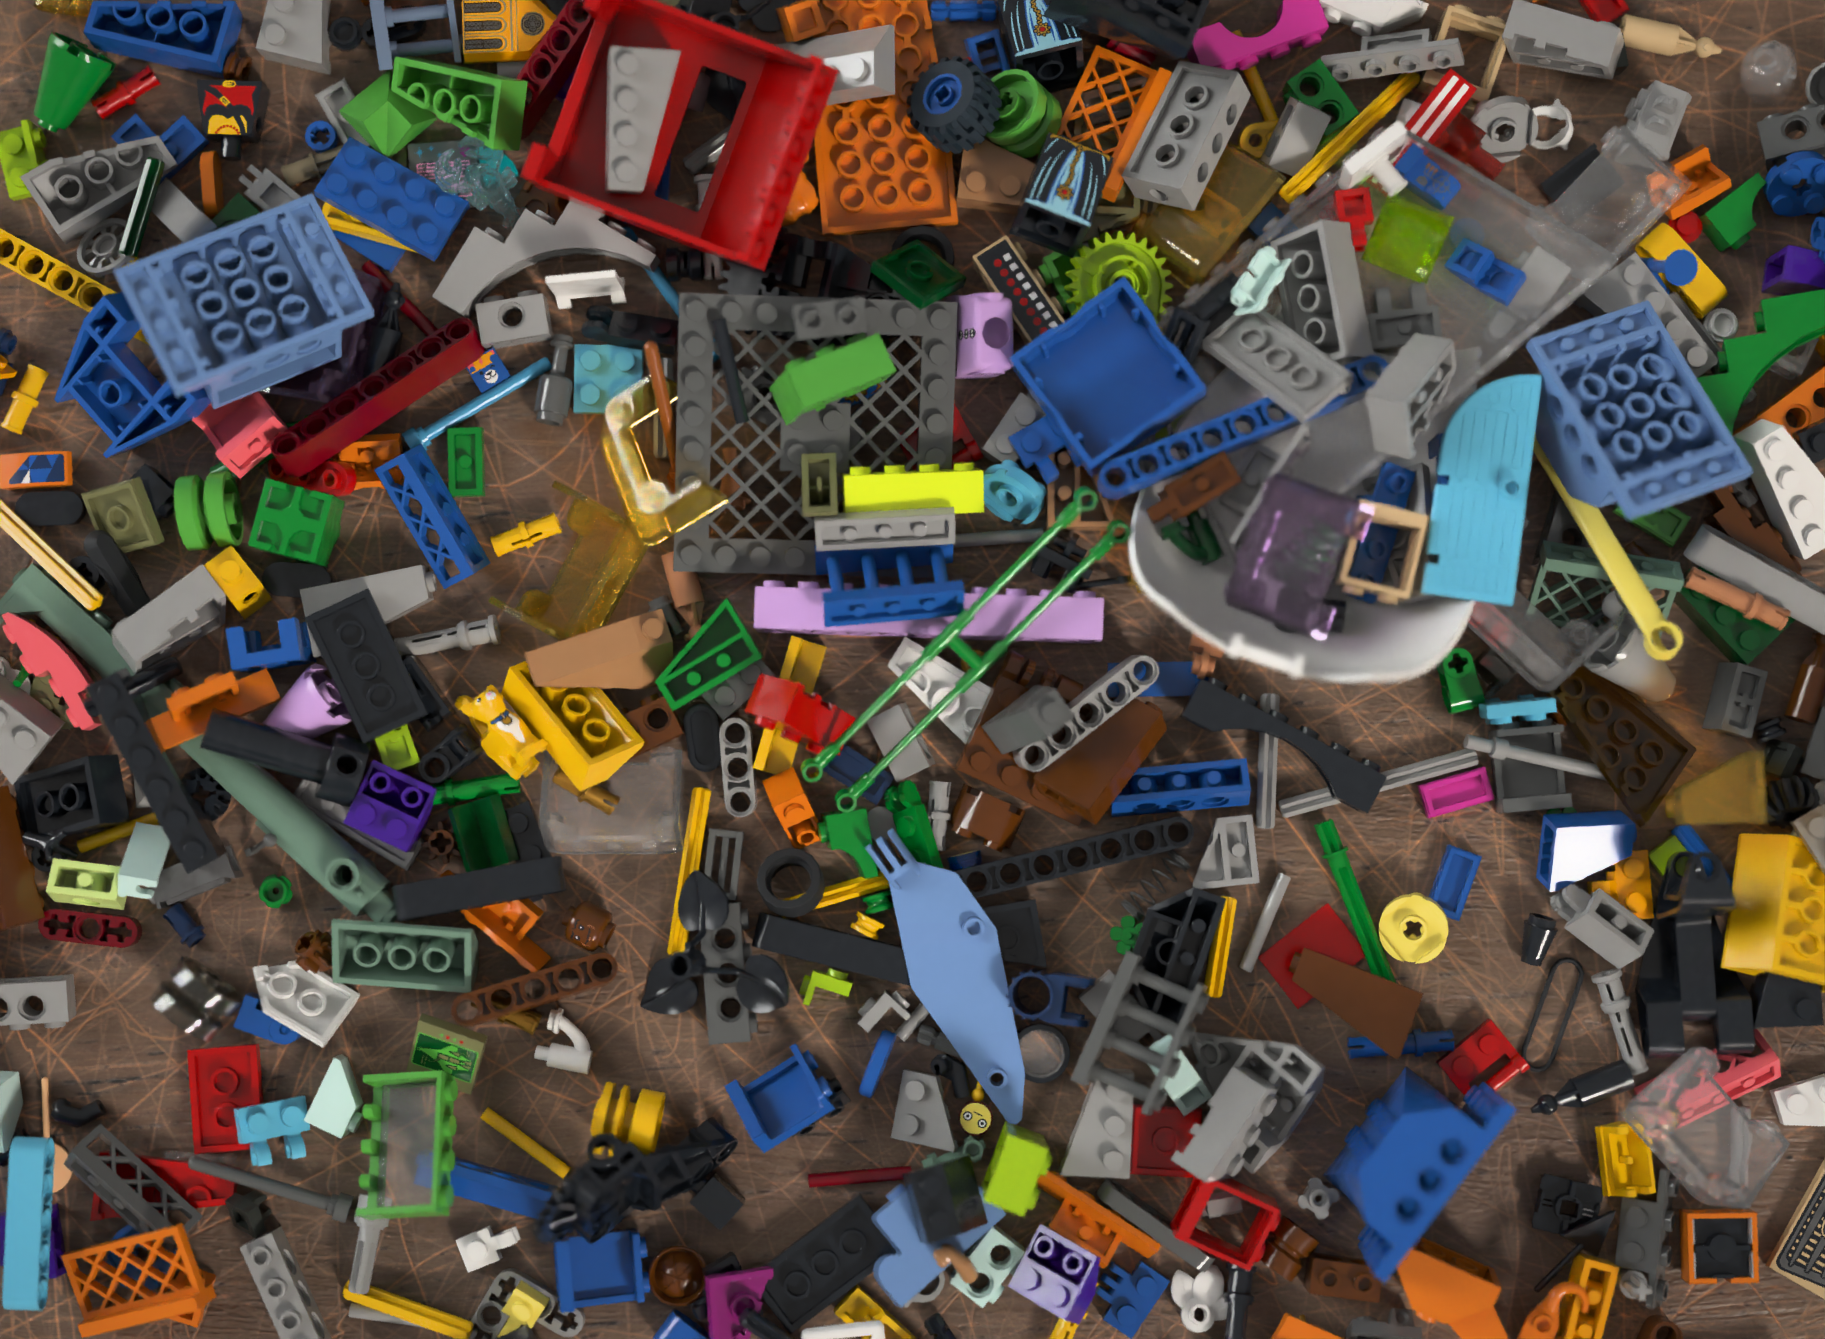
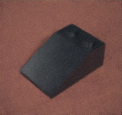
[14,754,130,845]

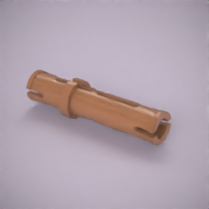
[1683,566,1791,631]

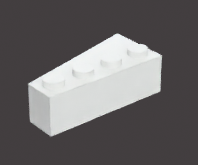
[1733,419,1825,560]

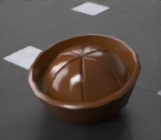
[648,1246,706,1306]

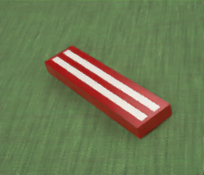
[1365,68,1477,200]

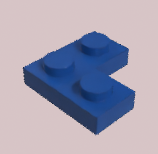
[111,113,210,183]

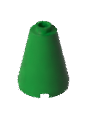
[33,32,116,133]

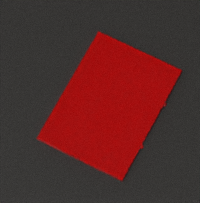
[1258,903,1365,1009]

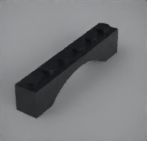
[85,668,227,874]
[1180,677,1387,814]

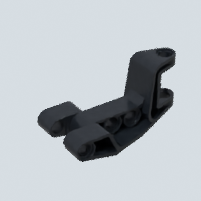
[1635,851,1755,1059]

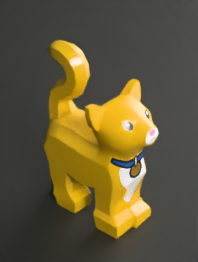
[454,685,548,781]

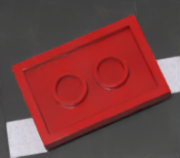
[187,1043,263,1154]

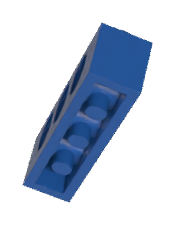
[1110,758,1251,817]

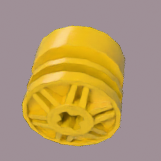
[591,1082,666,1157]

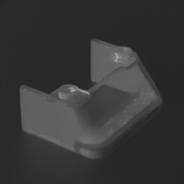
[1466,518,1628,692]

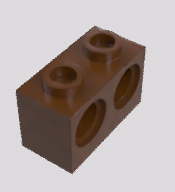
[619,693,685,761]
[1304,1252,1382,1303]

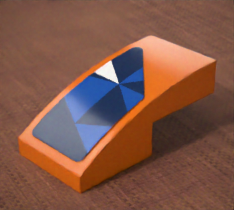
[0,451,73,490]

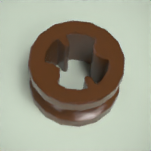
[223,51,252,81]

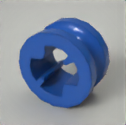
[305,120,339,154]

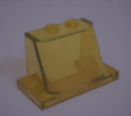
[1665,751,1767,825]

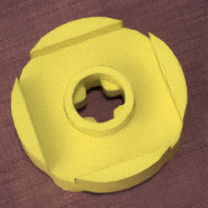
[1379,892,1449,963]

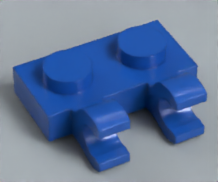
[1008,416,1082,484]

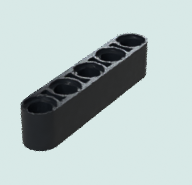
[392,856,567,922]
[751,912,911,986]

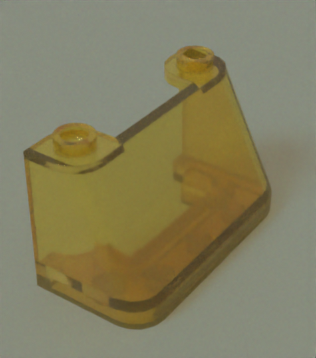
[1132,141,1287,293]

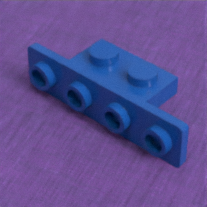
[1339,462,1415,604]

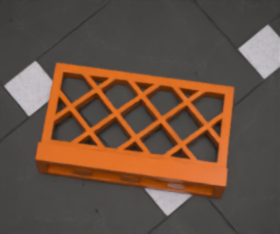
[1057,45,1172,203]
[61,1223,216,1338]

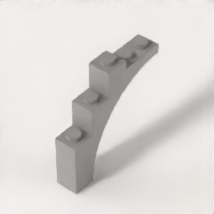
[432,201,661,319]

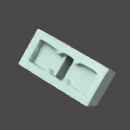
[949,1225,1025,1308]

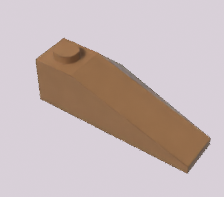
[524,609,673,690]

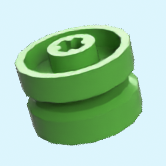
[985,69,1062,158]
[174,471,244,552]

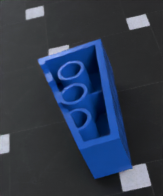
[83,1,244,79]

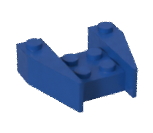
[54,292,210,458]

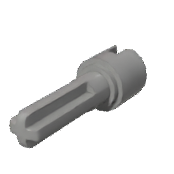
[348,1193,392,1294]

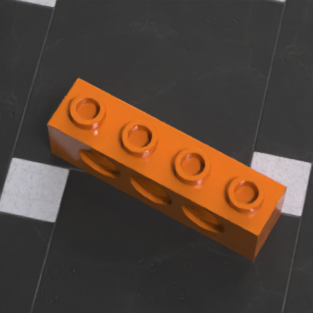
[1732,364,1825,439]

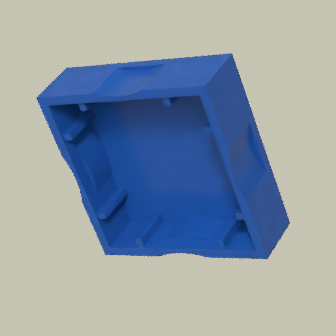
[1009,277,1206,478]

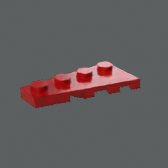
[90,1150,240,1221]

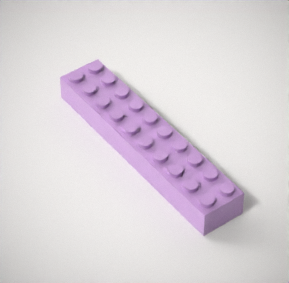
[754,580,1104,644]

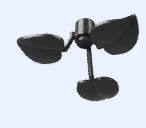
[705,0,795,121]
[640,870,790,1014]

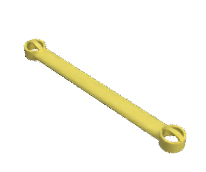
[1533,431,1683,661]

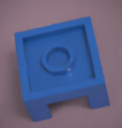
[226,618,317,673]

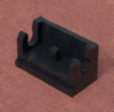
[403,655,457,732]

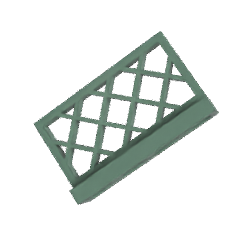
[1523,540,1685,641]

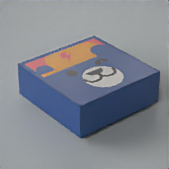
[466,347,511,394]

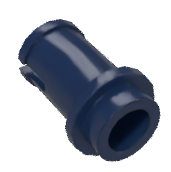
[163,903,206,948]

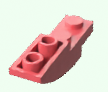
[1,612,102,731]

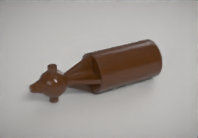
[1784,632,1825,725]

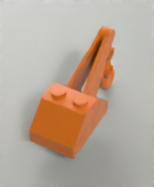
[1396,1236,1590,1339]

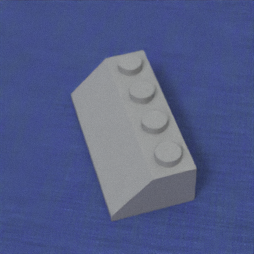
[774,25,895,105]
[1270,220,1374,366]

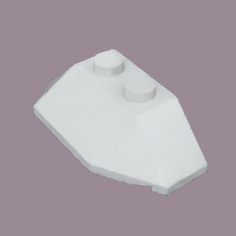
[1319,0,1429,37]

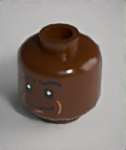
[562,901,616,952]

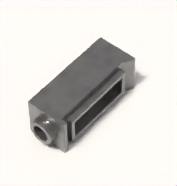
[145,845,244,909]

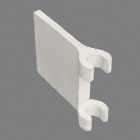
[545,270,627,309]

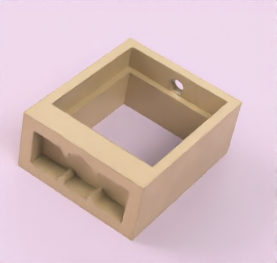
[1416,5,1506,110]
[1334,499,1429,605]

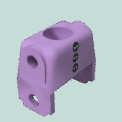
[944,292,1013,379]

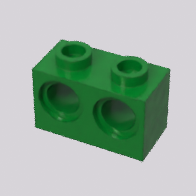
[1282,58,1359,145]

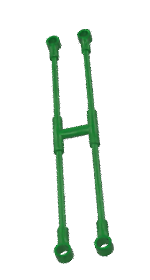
[801,487,1131,813]

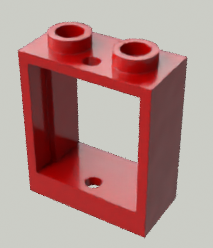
[1170,1176,1281,1271]

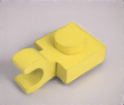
[497,1280,550,1338]

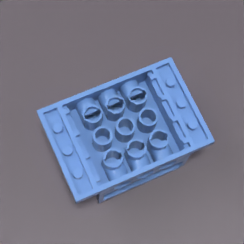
[114,193,374,410]
[1525,300,1753,520]

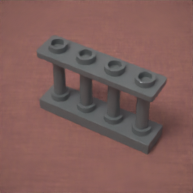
[1070,951,1210,1116]

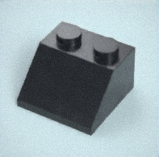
[902,1155,988,1244]

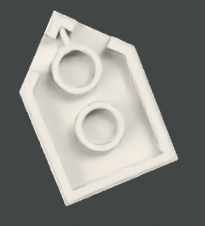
[253,960,360,1048]

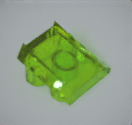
[1361,194,1454,285]

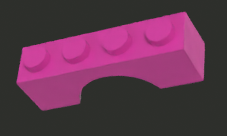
[1187,0,1329,70]

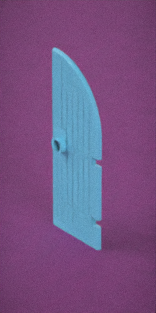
[1421,374,1542,606]

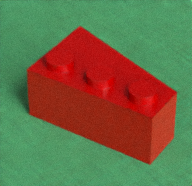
[744,674,856,756]

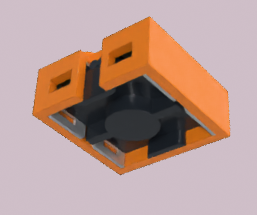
[1679,1208,1759,1284]

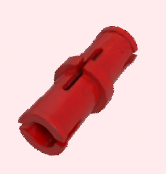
[91,65,161,120]

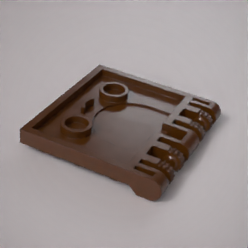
[954,650,1114,826]

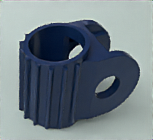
[1006,967,1096,1027]

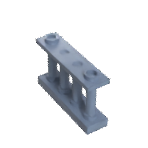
[369,0,463,70]

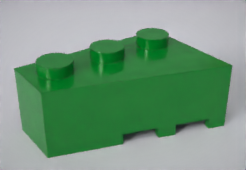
[655,598,764,711]

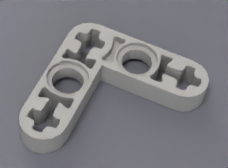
[469,1268,586,1339]

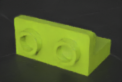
[0,119,48,201]

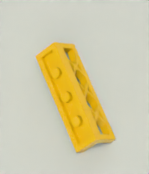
[753,635,827,775]

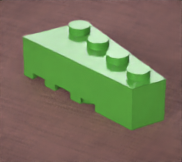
[391,56,528,151]

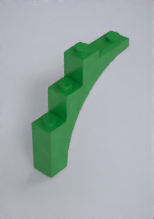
[1697,289,1825,435]

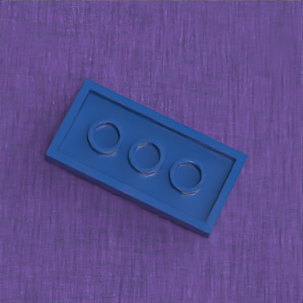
[314,136,469,262]

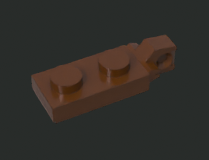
[1146,451,1243,524]

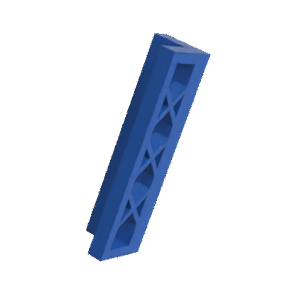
[374,444,491,589]
[414,1149,558,1219]

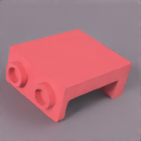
[192,391,289,479]

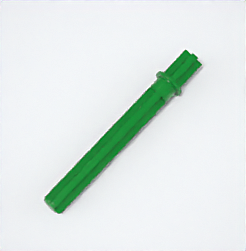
[1314,819,1396,983]

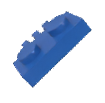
[1096,1259,1170,1339]

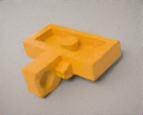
[1587,849,1654,919]

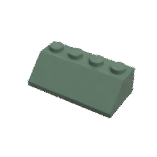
[331,919,479,993]

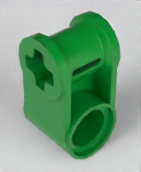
[1436,647,1485,715]

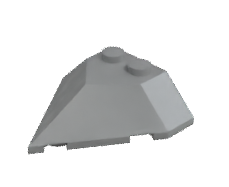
[1189,1032,1325,1174]

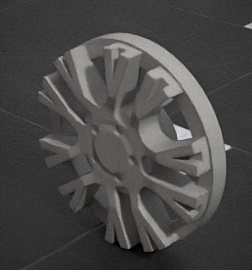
[77,218,135,278]

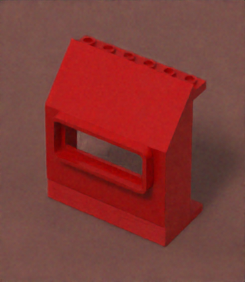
[521,0,839,271]

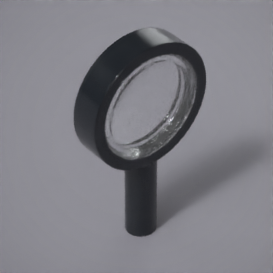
[1016,1023,1070,1083]

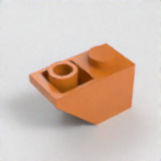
[762,767,820,849]

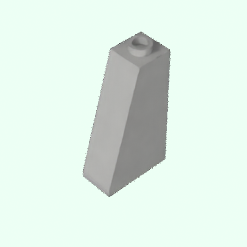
[300,565,437,657]

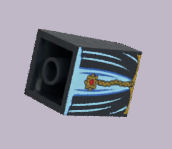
[996,0,1084,93]
[1009,132,1113,258]

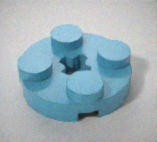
[983,460,1047,524]

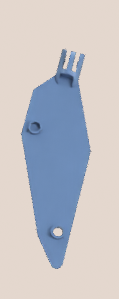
[865,828,1025,1124]

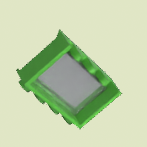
[356,1070,458,1221]

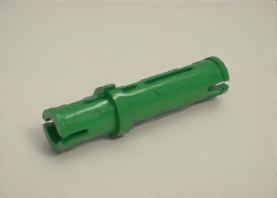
[430,773,521,806]

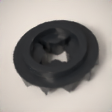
[181,768,231,822]

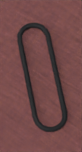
[1521,957,1584,1072]

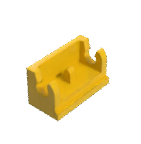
[1595,1121,1656,1197]

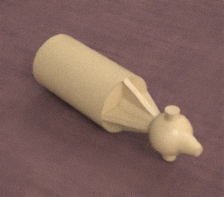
[1619,14,1722,58]

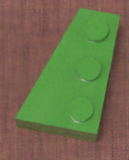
[769,333,896,426]

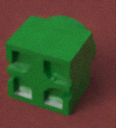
[248,478,345,568]

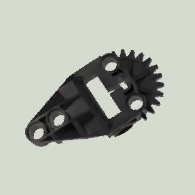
[718,227,907,348]
[532,1117,738,1244]

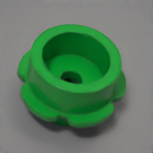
[259,874,293,908]

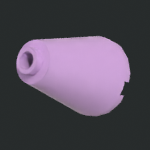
[263,663,352,739]

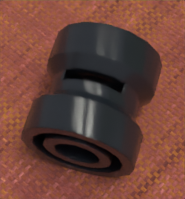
[666,247,703,282]

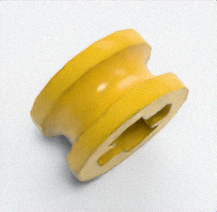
[850,911,885,940]

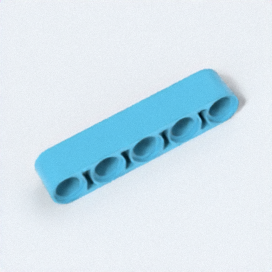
[2,1136,55,1311]

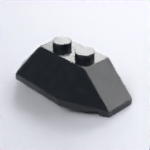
[1132,887,1227,1024]

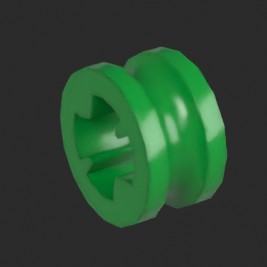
[861,890,894,915]

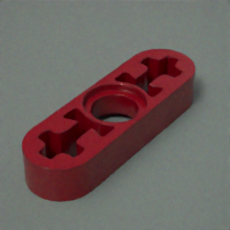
[38,908,142,948]

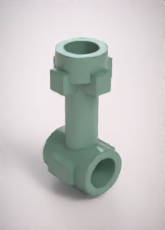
[922,1134,986,1167]

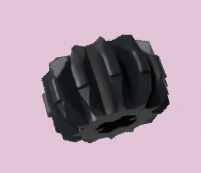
[1757,775,1820,829]

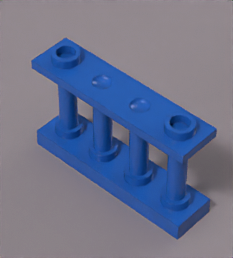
[815,544,964,628]

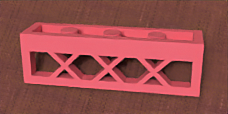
[1633,1028,1781,1137]

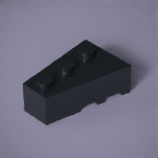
[1749,972,1823,1028]

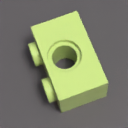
[46,858,127,910]

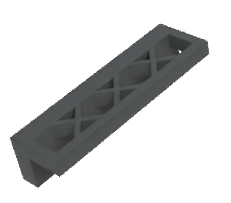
[64,1123,203,1252]

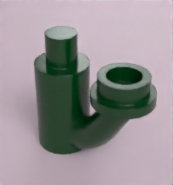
[1160,510,1225,566]

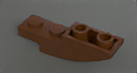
[1703,484,1803,577]

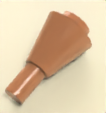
[717,448,751,512]

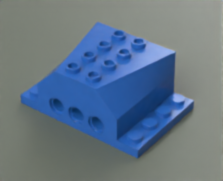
[1323,1067,1517,1283]

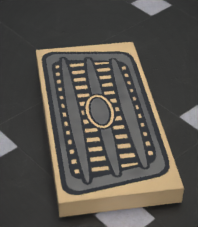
[1765,1158,1825,1300]

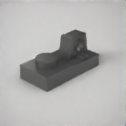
[1346,1308,1422,1339]

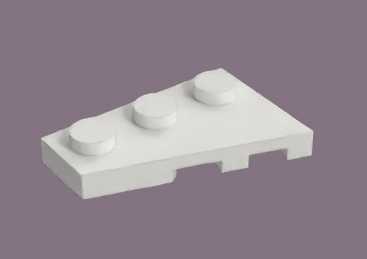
[1770,1074,1825,1126]

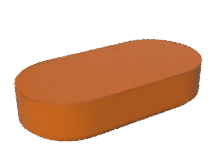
[200,151,224,220]

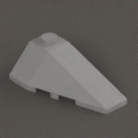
[20,135,178,244]

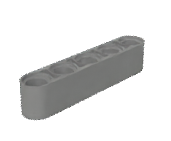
[1683,524,1825,635]
[1013,655,1159,772]

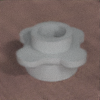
[1298,1177,1339,1219]

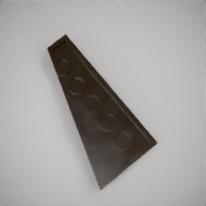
[1513,618,1697,827]

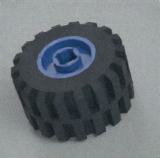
[907,56,1002,154]

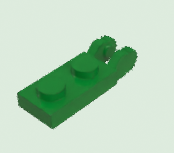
[883,780,943,868]

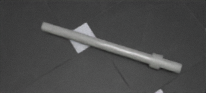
[1463,734,1607,781]

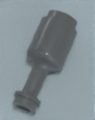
[534,334,574,426]

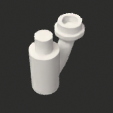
[534,1008,593,1074]

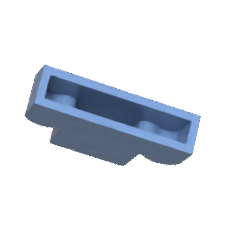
[871,1183,1006,1308]

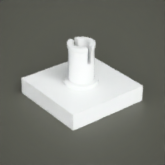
[1338,120,1408,197]

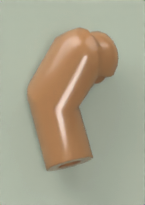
[933,1244,978,1283]

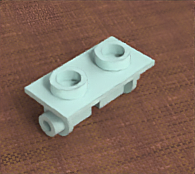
[1230,246,1292,316]

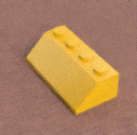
[501,661,645,791]

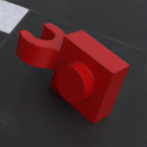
[1333,187,1374,252]

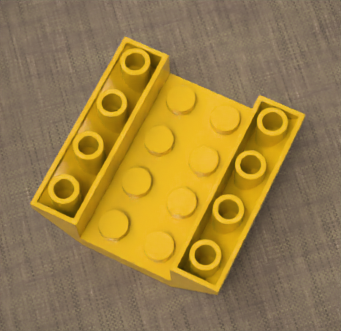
[1721,833,1825,993]

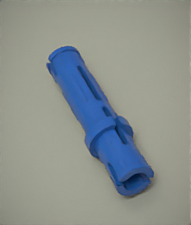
[1347,1029,1454,1059]

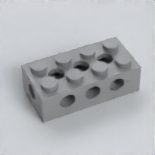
[1122,60,1251,211]

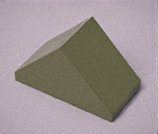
[801,453,838,517]

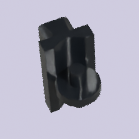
[1030,532,1093,584]

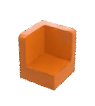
[776,0,826,42]

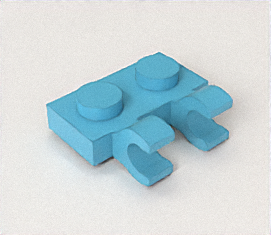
[1479,694,1557,725]
[234,1095,310,1167]

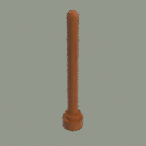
[644,341,676,493]

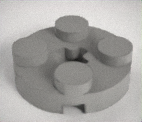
[1467,96,1538,163]

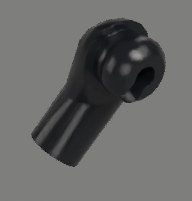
[930,1054,972,1099]
[51,1098,106,1128]

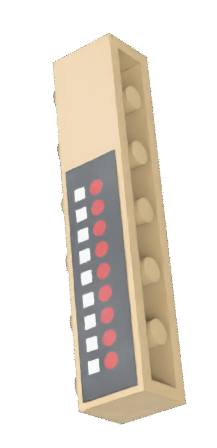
[972,235,1065,345]

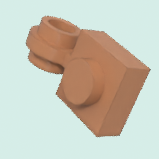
[1188,632,1224,679]

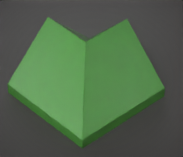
[339,70,437,158]

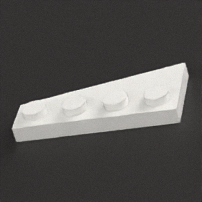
[887,637,991,745]

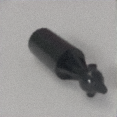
[362,282,405,380]
[1530,1059,1635,1115]

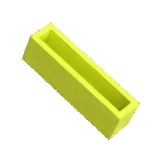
[842,462,984,513]

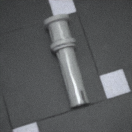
[394,614,501,659]
[1591,968,1649,1075]

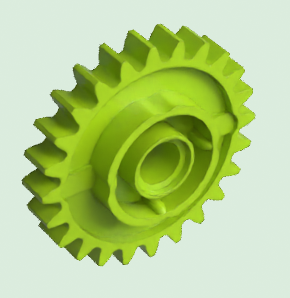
[1064,230,1173,326]

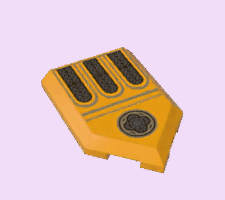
[462,0,557,64]

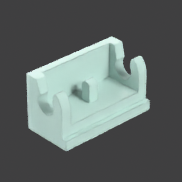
[118,822,171,899]

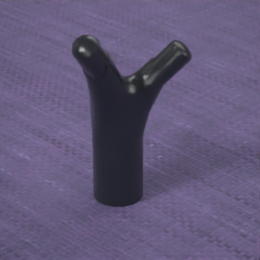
[22,830,78,861]

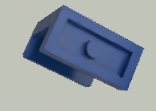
[724,1043,835,1153]
[553,1228,650,1313]

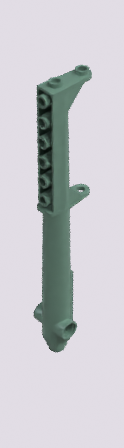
[0,563,397,923]

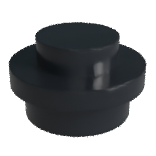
[329,17,363,51]

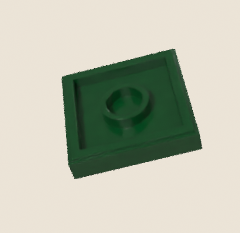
[870,239,967,310]

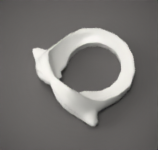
[1532,98,1574,150]

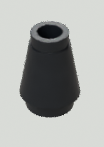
[1521,913,1558,966]

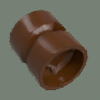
[1260,1215,1320,1282]

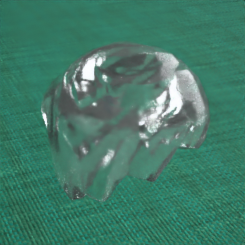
[1740,40,1798,105]

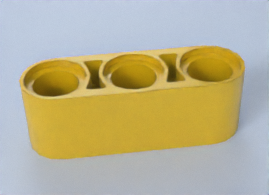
[1635,223,1728,319]

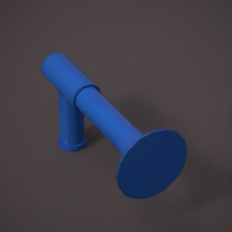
[1640,249,1698,294]

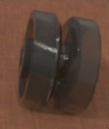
[150,956,243,1042]

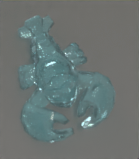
[434,135,527,229]

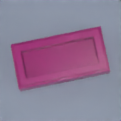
[1417,766,1495,818]

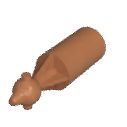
[661,551,705,641]

